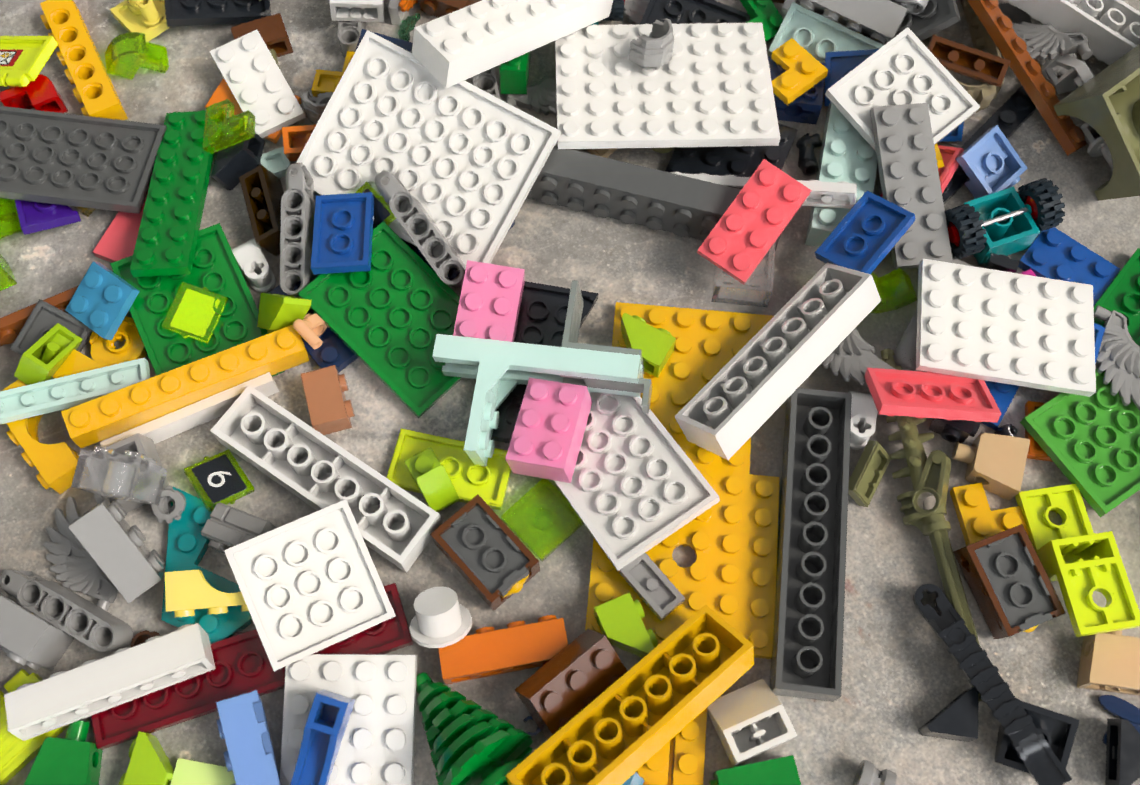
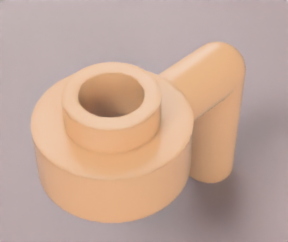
[293,313,327,350]

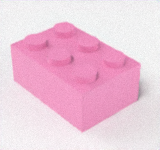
[453,260,525,342]
[505,378,592,483]

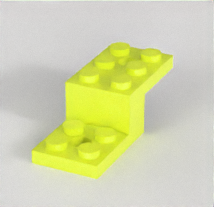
[1015,484,1140,637]

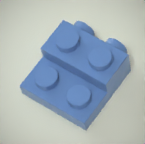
[956,125,1028,199]

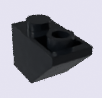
[211,126,265,190]

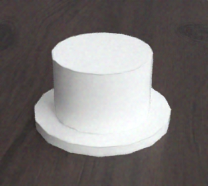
[409,586,472,648]

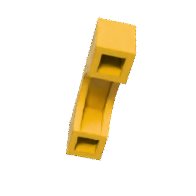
[1,379,88,494]

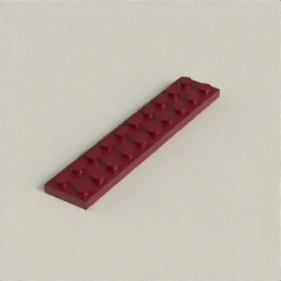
[91,583,414,750]

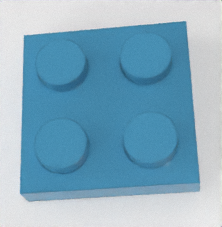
[65,261,140,340]

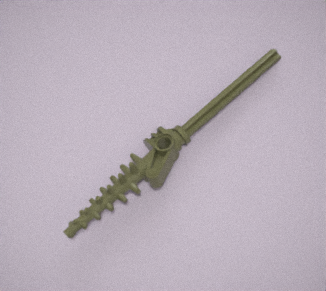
[880,348,981,702]

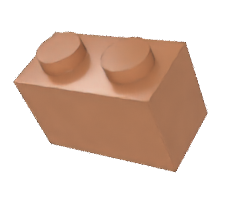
[301,365,355,435]

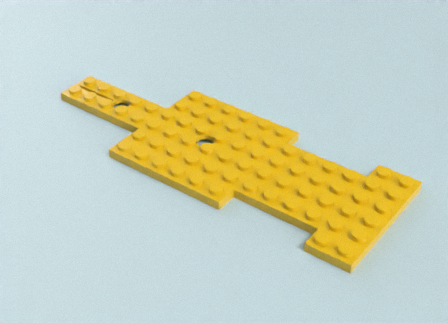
[585,302,780,785]

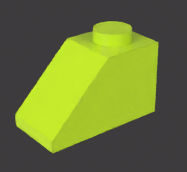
[257,293,312,334]
[14,323,83,385]

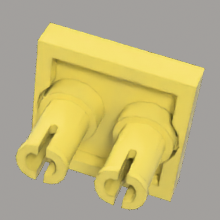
[110,0,170,46]

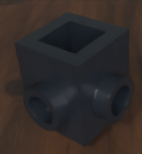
[929,418,981,443]

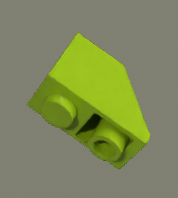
[621,312,676,378]
[594,592,658,658]
[119,731,174,785]

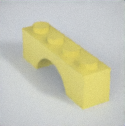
[165,570,249,617]

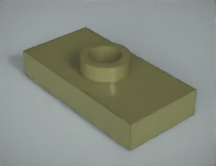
[848,440,891,507]

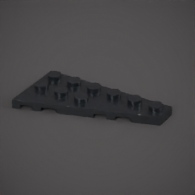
[491,281,598,443]

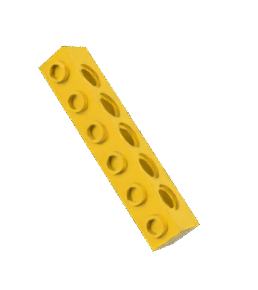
[40,0,128,120]

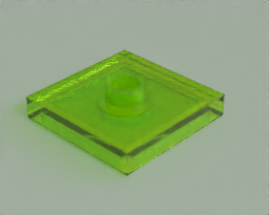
[500,479,584,562]

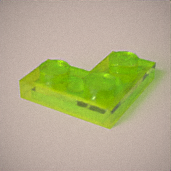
[203,99,255,154]

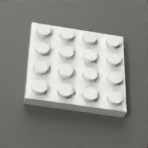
[825,27,980,151]
[224,499,396,671]
[280,654,417,785]

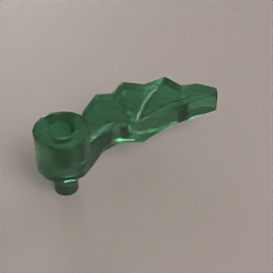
[398,13,421,41]

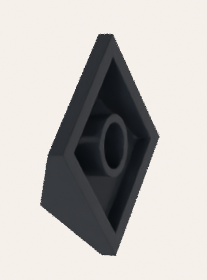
[994,700,1080,773]

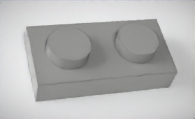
[620,553,685,621]

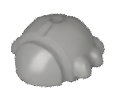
[150,485,186,524]

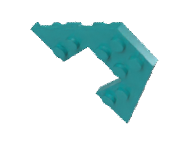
[161,487,253,644]

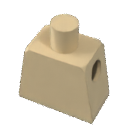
[952,433,1030,500]
[1077,630,1140,696]

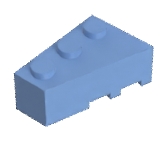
[216,690,281,785]

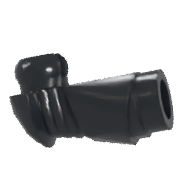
[796,133,822,176]

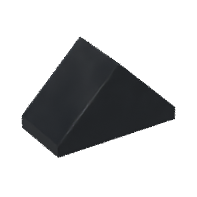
[918,686,979,742]
[1105,718,1140,785]

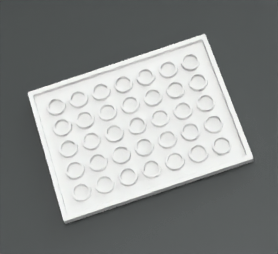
[555,22,780,149]
[296,30,561,270]

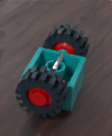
[945,178,1065,265]

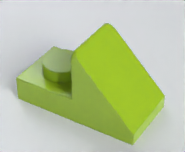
[404,447,460,512]

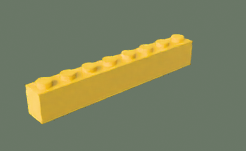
[61,325,309,448]

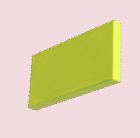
[386,428,511,510]

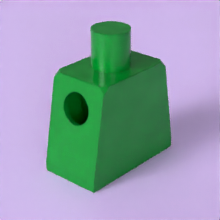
[24,720,103,785]

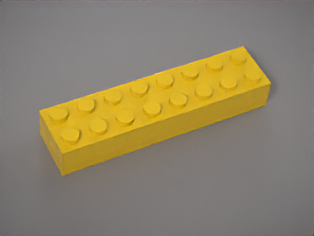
[506,605,754,785]

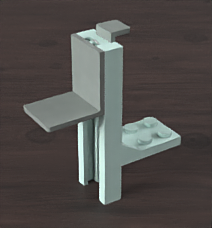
[432,280,652,466]

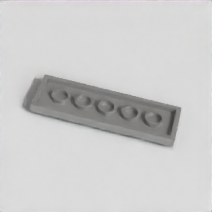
[870,103,953,270]

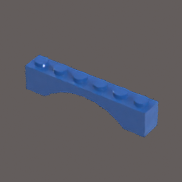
[290,690,355,785]

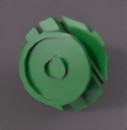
[416,672,533,785]

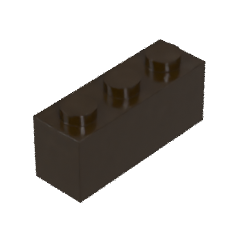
[239,165,284,256]

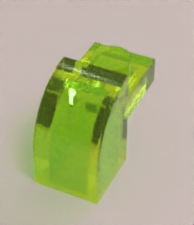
[105,32,169,79]
[870,268,918,314]

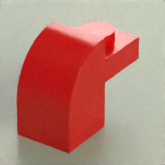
[0,74,68,113]

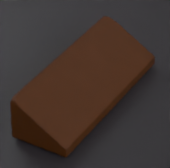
[928,35,1011,88]

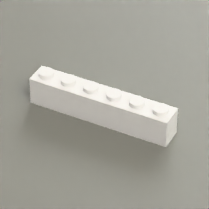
[4,623,216,741]

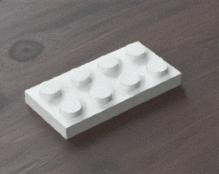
[209,30,306,138]

